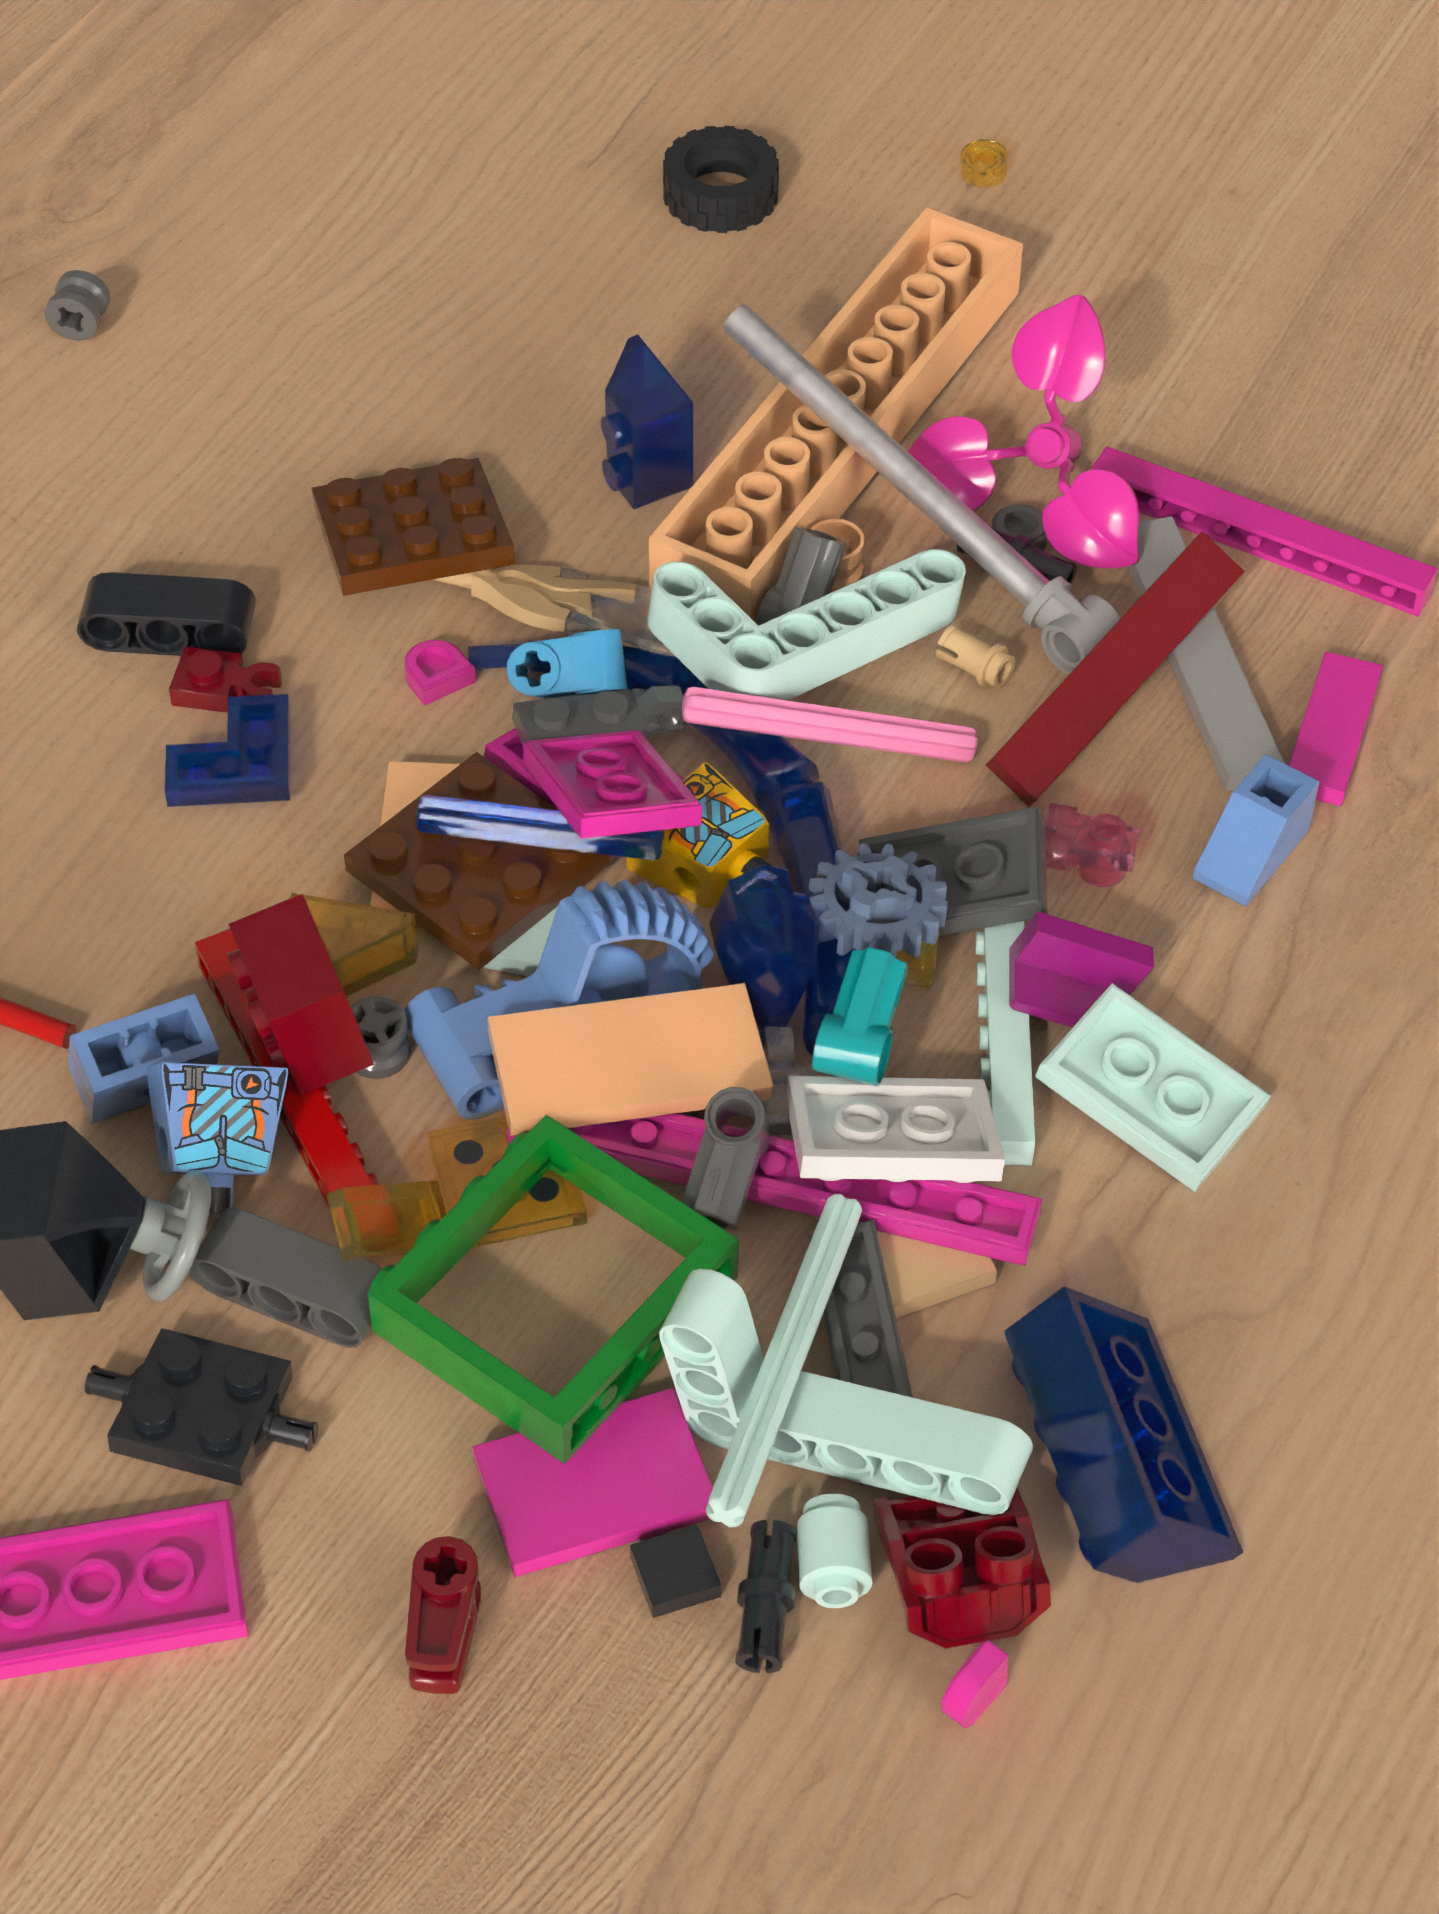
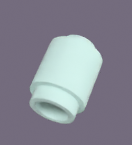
[797,1494,872,1608]

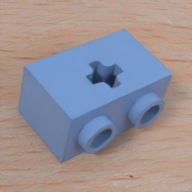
[68,993,220,1124]

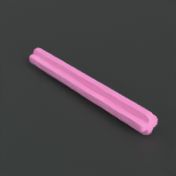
[682,687,978,763]

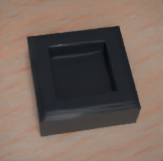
[630,1524,721,1618]

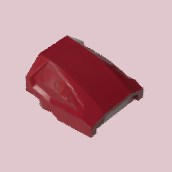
[873,1488,1051,1649]

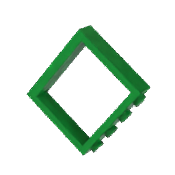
[368,1115,739,1464]

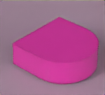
[404,640,476,706]
[941,1640,1008,1728]

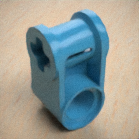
[507,629,627,698]

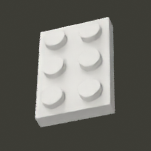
[786,1076,1005,1183]

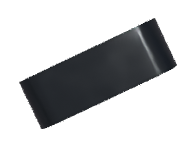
[77,572,256,656]

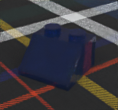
[601,335,694,509]

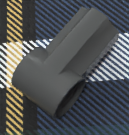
[756,526,847,626]
[682,1087,771,1231]

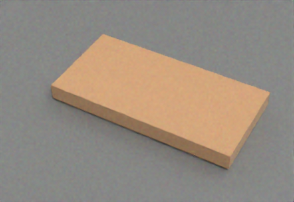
[487,983,773,1136]

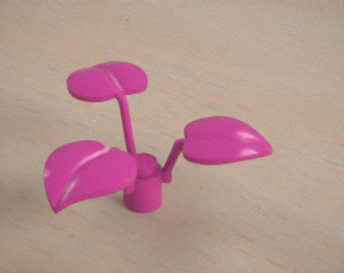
[908,295,1140,568]

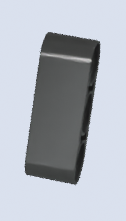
[189,1208,382,1348]

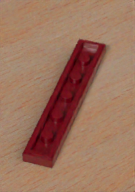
[986,531,1245,807]

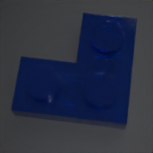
[165,694,291,807]

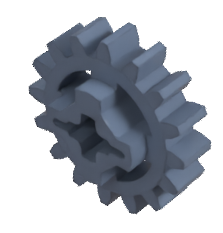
[807,843,948,958]

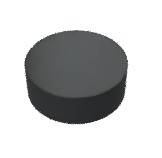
[992,504,1048,551]

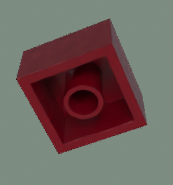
[227,893,374,1095]

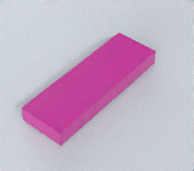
[1288,651,1383,806]

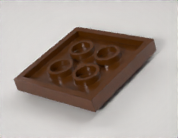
[311,458,516,596]
[344,752,611,970]

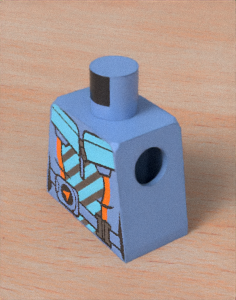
[147,1062,288,1215]

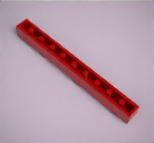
[194,929,399,1258]

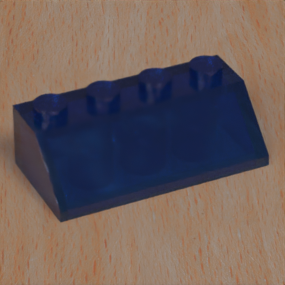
[1004,1286,1244,1583]

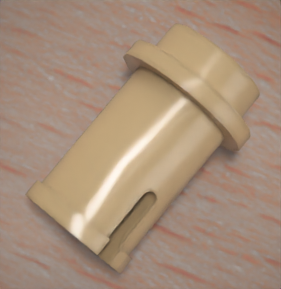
[936,625,1015,688]

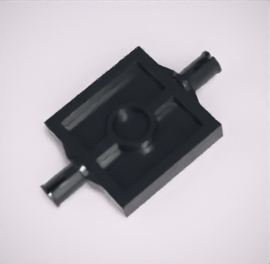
[85,1328,319,1486]

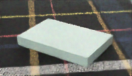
[1035,983,1271,1192]

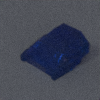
[709,864,818,1053]

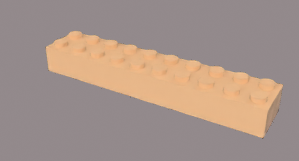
[649,207,1023,623]

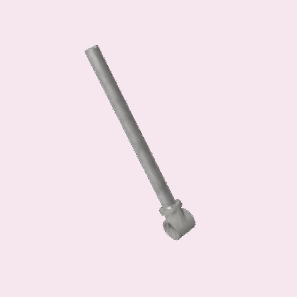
[723,305,1120,674]

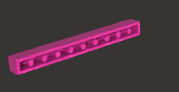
[1091,446,1438,617]

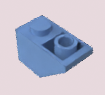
[1193,754,1319,907]

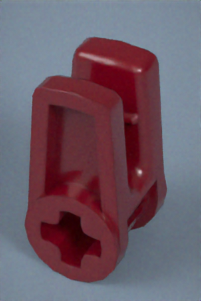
[405,1536,482,1694]

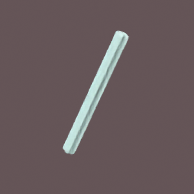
[706,1194,862,1527]

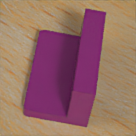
[1009,912,1154,1028]

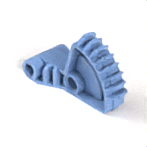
[404,879,714,1120]

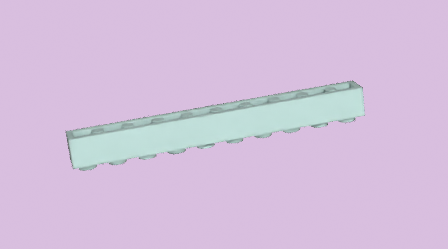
[975,921,1035,1166]

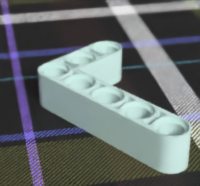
[647,549,966,701]
[659,1269,1033,1515]

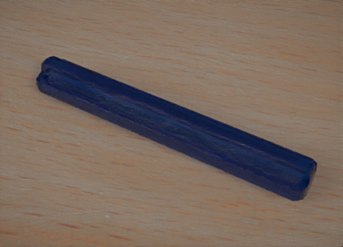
[415,795,665,861]

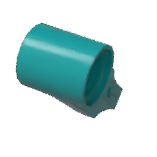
[812,947,908,1087]

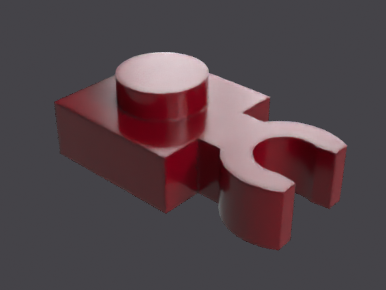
[169,646,282,713]

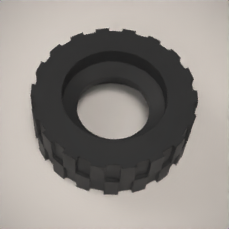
[663,125,779,233]

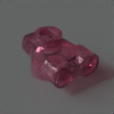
[1045,803,1140,887]

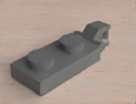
[512,686,684,745]

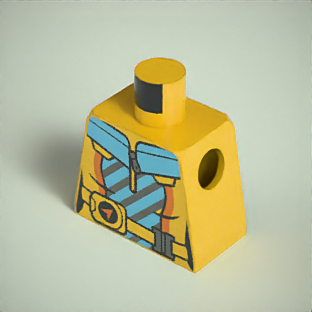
[626,762,780,908]

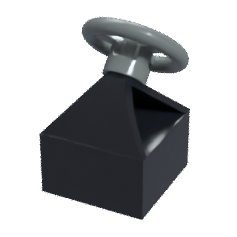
[0,1121,211,1320]

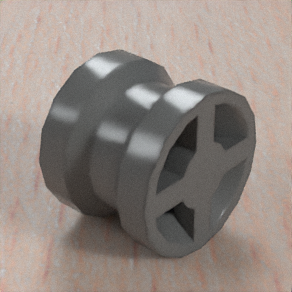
[44,270,111,341]
[351,996,410,1079]

